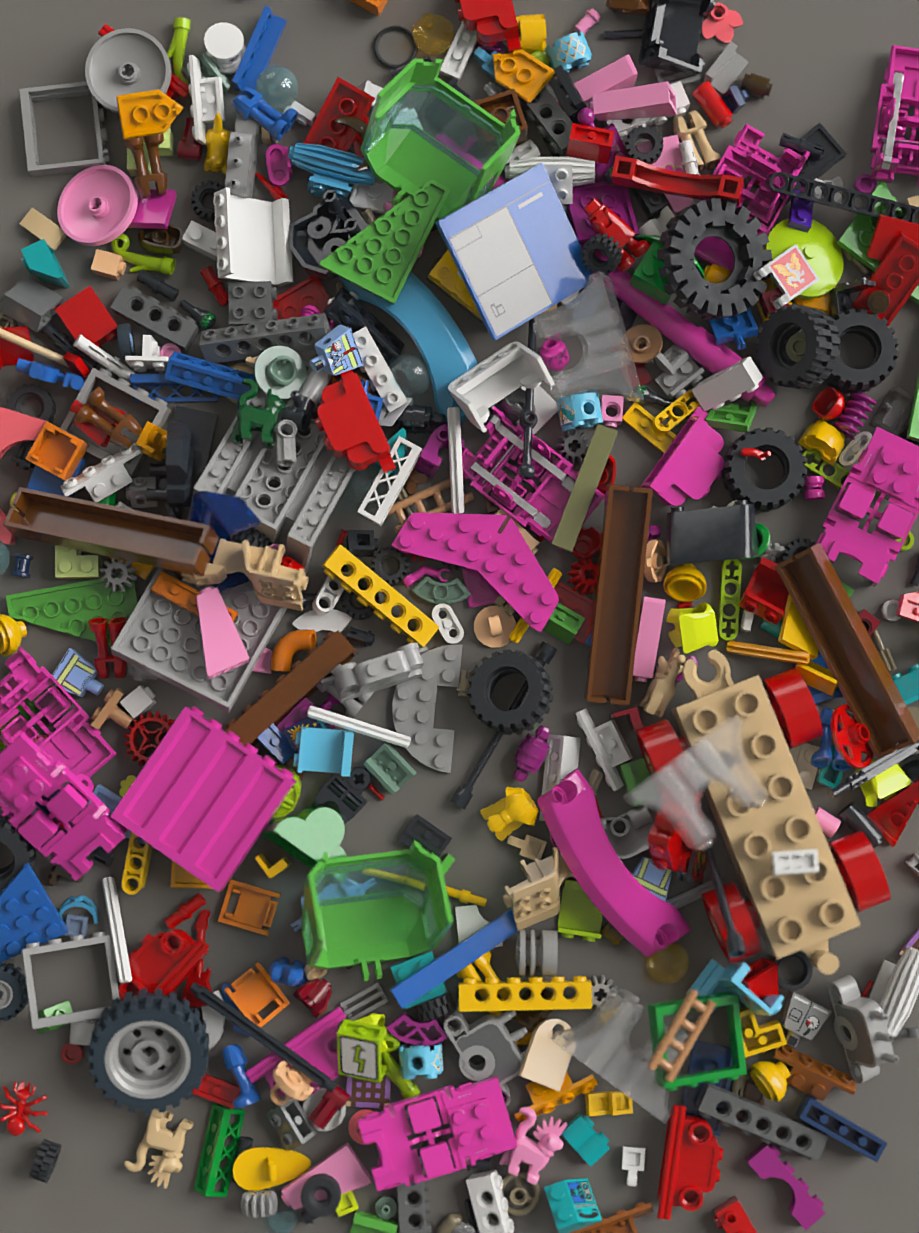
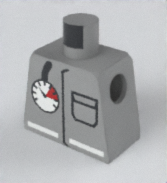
[781,990,831,1047]

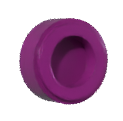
[854,174,876,195]

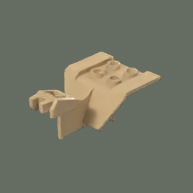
[181,539,308,611]
[503,847,623,931]

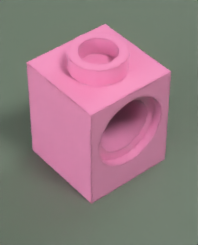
[600,395,624,428]

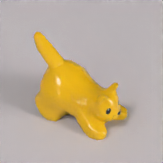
[204,113,231,174]

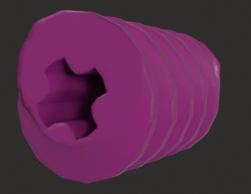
[833,392,877,440]

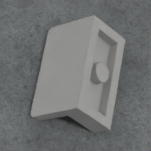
[703,41,748,95]

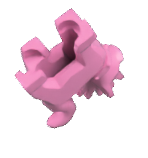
[499,1107,567,1185]

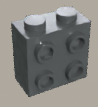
[0,277,63,332]
[228,281,278,326]

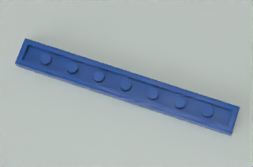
[389,909,518,1009]

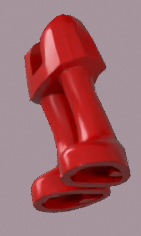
[88,617,129,679]

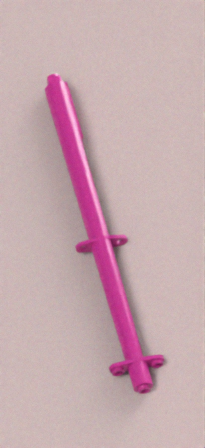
[435,132,776,408]

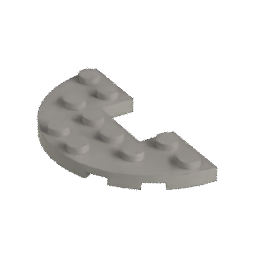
[392,645,462,773]

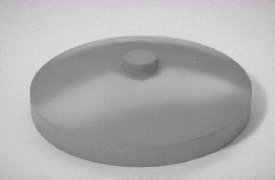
[85,28,171,114]

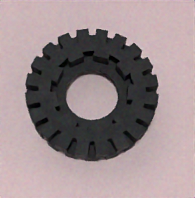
[657,198,772,320]

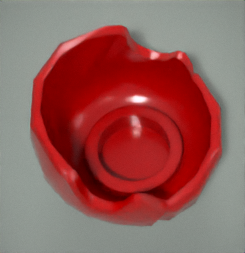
[812,387,845,421]
[571,527,601,559]

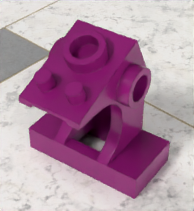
[414,424,465,479]

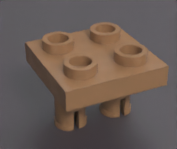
[91,687,133,730]

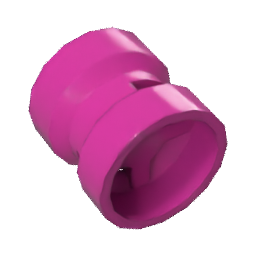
[803,476,825,500]

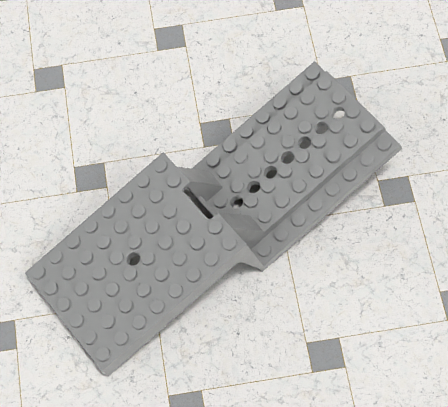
[111,360,388,713]

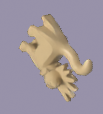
[639,648,686,717]
[124,1109,194,1189]

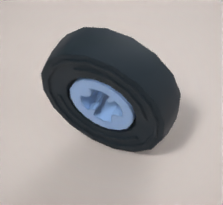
[117,323,135,362]

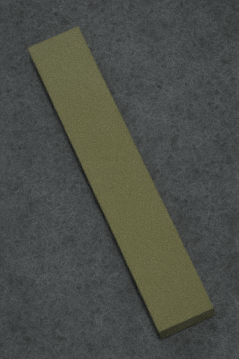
[552,424,618,552]

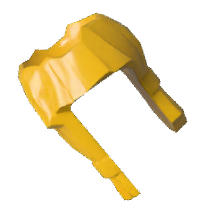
[480,787,539,841]

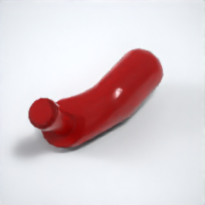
[740,448,771,461]

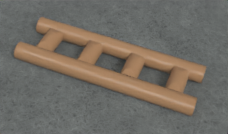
[388,477,474,534]
[646,988,716,1083]

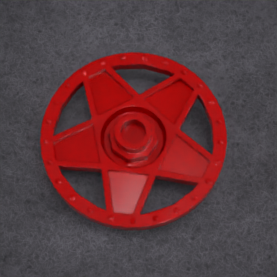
[831,704,874,769]

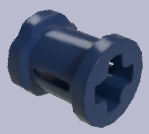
[11,554,33,578]

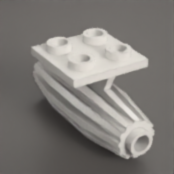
[505,157,595,204]
[868,946,919,1037]

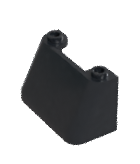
[638,0,716,75]
[666,500,759,565]

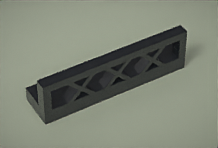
[323,287,405,366]

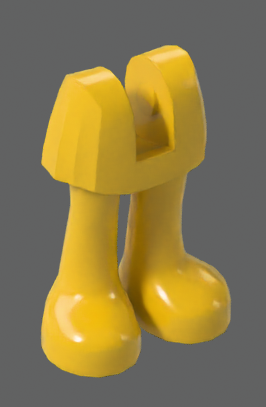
[455,951,509,1016]

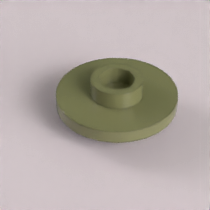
[786,332,806,362]

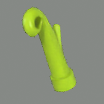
[167,17,190,85]
[111,233,176,276]
[381,1033,421,1099]

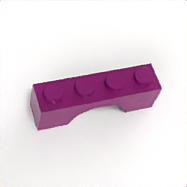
[745,1142,826,1230]

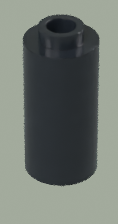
[838,801,883,849]

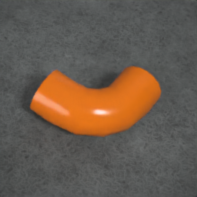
[270,629,317,672]

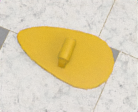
[232,1147,311,1191]

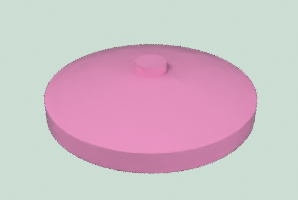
[57,165,138,246]

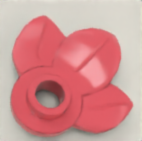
[702,3,743,44]

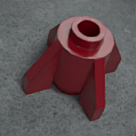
[292,978,332,1018]

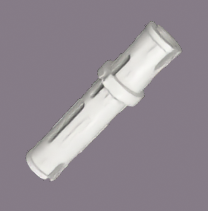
[679,140,704,205]
[73,335,134,381]

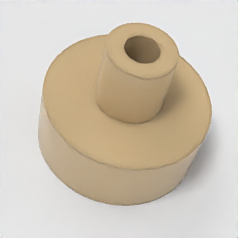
[304,962,327,981]

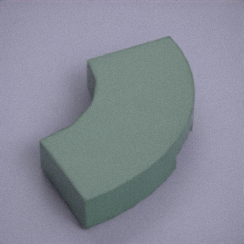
[412,576,472,605]

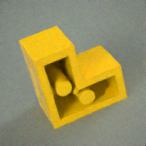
[739,1006,787,1058]

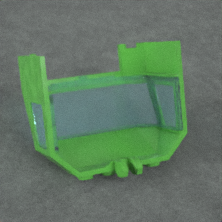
[361,59,520,221]
[301,840,453,981]

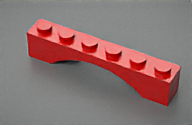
[611,156,744,207]

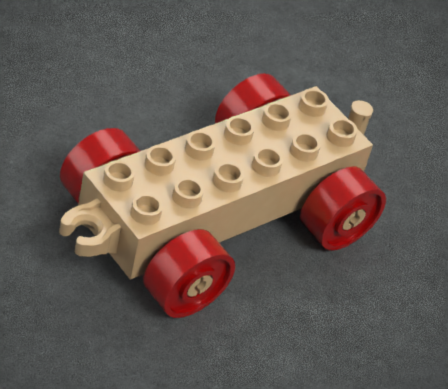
[635,650,891,974]

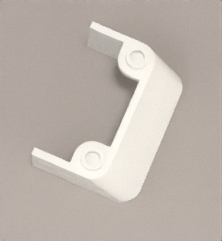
[448,341,555,433]

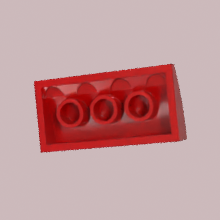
[303,76,375,152]

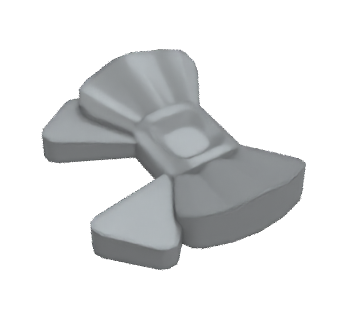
[814,176,843,202]

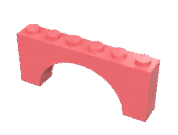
[0,407,49,545]

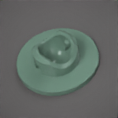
[254,346,307,400]

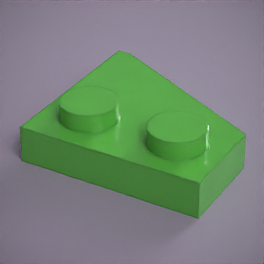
[706,401,758,432]

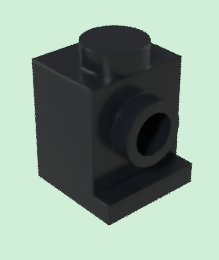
[346,530,378,557]

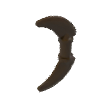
[334,116,370,171]

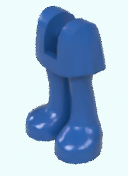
[231,87,298,141]
[811,708,852,771]
[268,957,308,987]
[222,1044,262,1110]

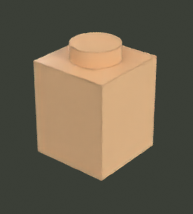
[91,249,126,281]

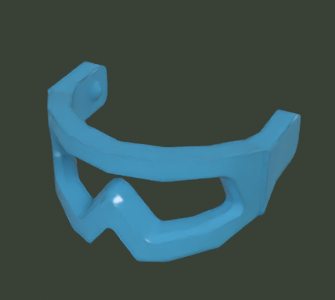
[58,895,99,924]

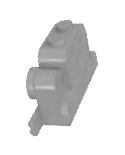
[320,643,428,703]

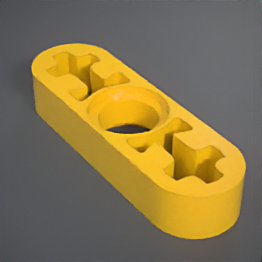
[652,389,700,435]

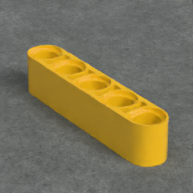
[122,831,153,895]

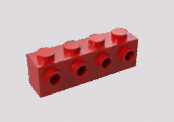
[713,1196,757,1233]

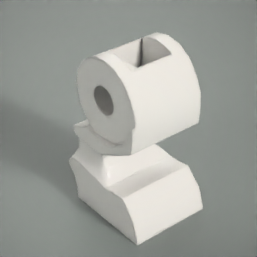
[639,206,675,236]

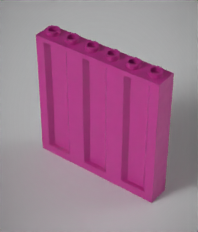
[110,706,297,892]

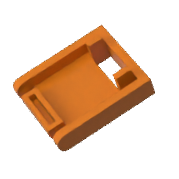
[218,879,281,936]
[224,962,290,1027]

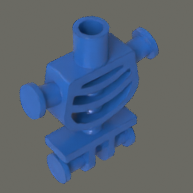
[16,358,84,390]

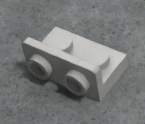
[654,356,705,400]

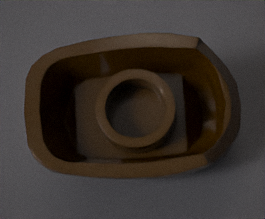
[138,224,184,255]

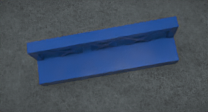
[232,6,287,92]
[164,352,255,400]
[130,374,218,403]

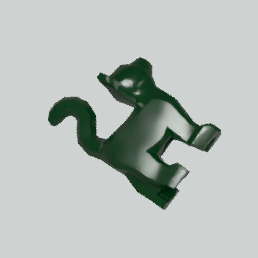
[231,378,286,449]

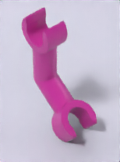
[402,566,451,588]

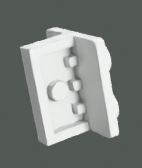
[125,335,169,373]

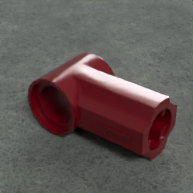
[178,116,203,162]
[309,1085,351,1130]

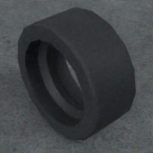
[771,950,813,991]

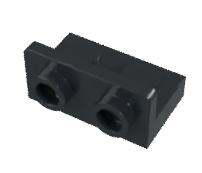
[548,65,587,117]

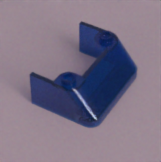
[189,490,261,593]

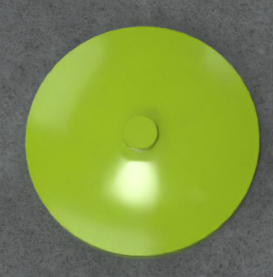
[763,218,844,300]

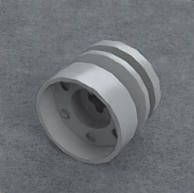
[516,929,558,976]

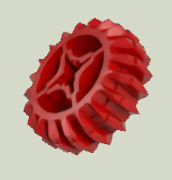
[124,711,175,767]

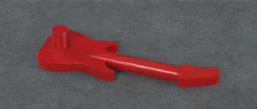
[182,909,212,1007]

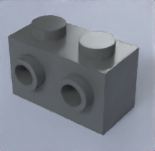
[266,1098,317,1151]

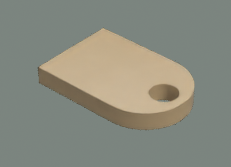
[518,1019,575,1091]

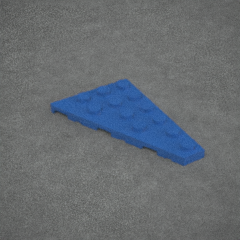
[0,863,68,963]

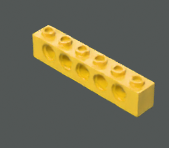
[321,544,440,647]
[459,976,592,1012]

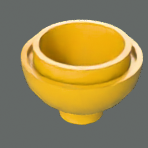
[663,563,707,602]
[0,614,27,657]
[750,1061,790,1102]

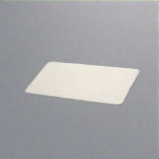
[380,398,412,426]

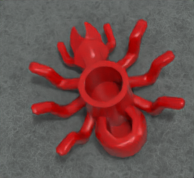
[0,1081,48,1136]

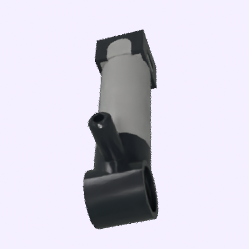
[282,354,331,432]

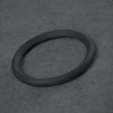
[374,26,418,69]

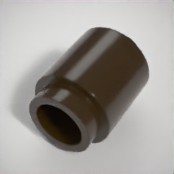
[740,73,773,99]
[866,290,889,314]

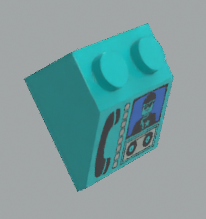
[544,1178,602,1233]

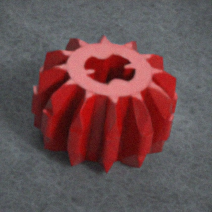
[567,558,598,595]

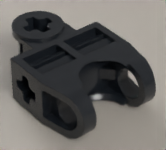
[311,768,371,824]

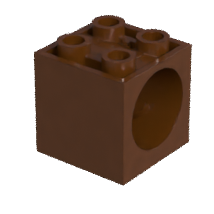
[474,88,528,154]

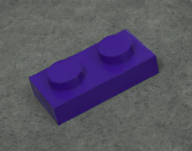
[788,190,814,233]

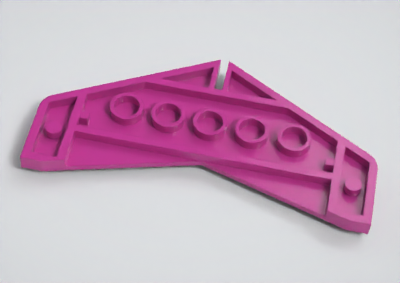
[392,513,559,633]

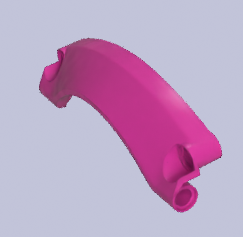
[537,768,691,957]

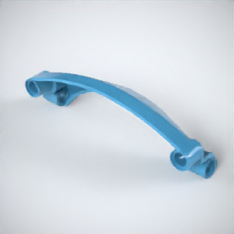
[338,271,478,425]

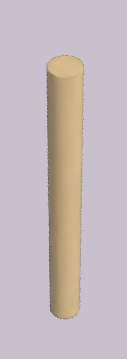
[0,328,69,368]

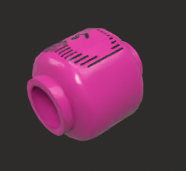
[539,338,570,371]

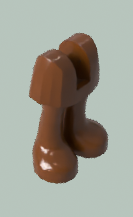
[123,133,168,198]
[74,387,143,449]

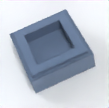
[64,914,90,939]

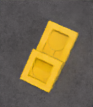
[585,1090,633,1117]

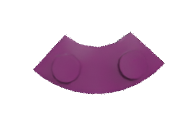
[387,1012,448,1046]

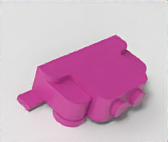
[640,406,725,506]
[245,1006,347,1097]

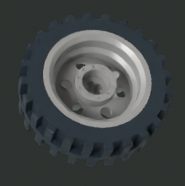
[87,988,209,1114]

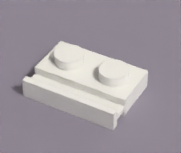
[789,743,819,790]

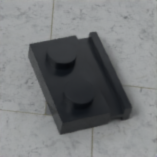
[399,814,452,857]

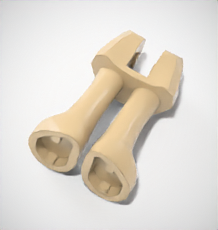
[673,110,721,172]

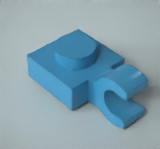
[473,47,498,80]

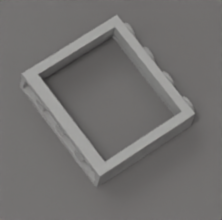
[19,81,110,177]
[60,368,171,477]
[22,931,120,1029]

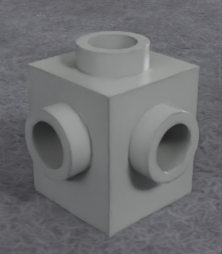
[126,477,158,508]

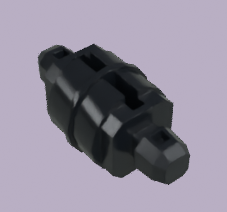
[385,404,446,434]

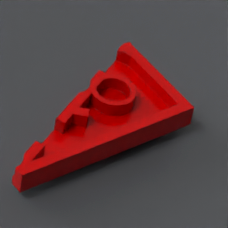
[867,779,919,847]

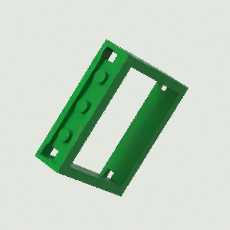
[647,991,747,1091]

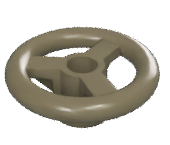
[502,1172,541,1216]

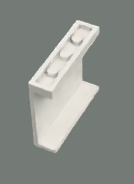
[213,188,293,287]

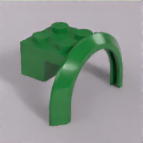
[629,235,705,306]

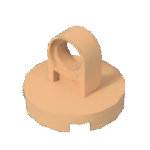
[644,540,667,583]
[474,605,516,648]
[270,1061,314,1105]

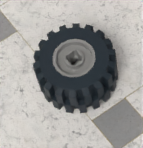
[0,963,29,1021]

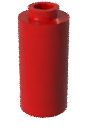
[692,81,733,129]

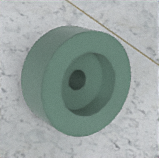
[375,1195,397,1219]

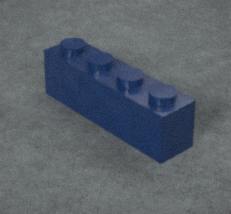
[795,1095,888,1162]

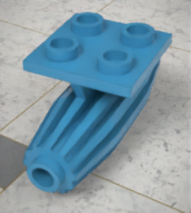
[288,143,376,199]

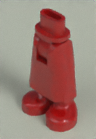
[583,198,651,272]

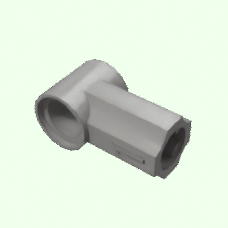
[273,420,297,467]

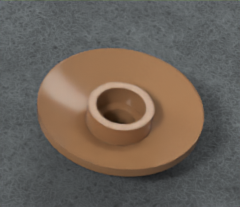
[620,324,663,363]

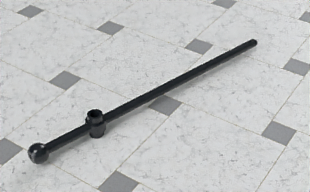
[518,316,538,480]

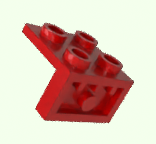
[0,327,35,369]

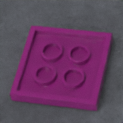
[566,182,640,244]

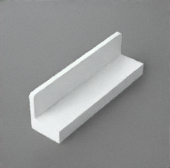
[539,735,581,821]

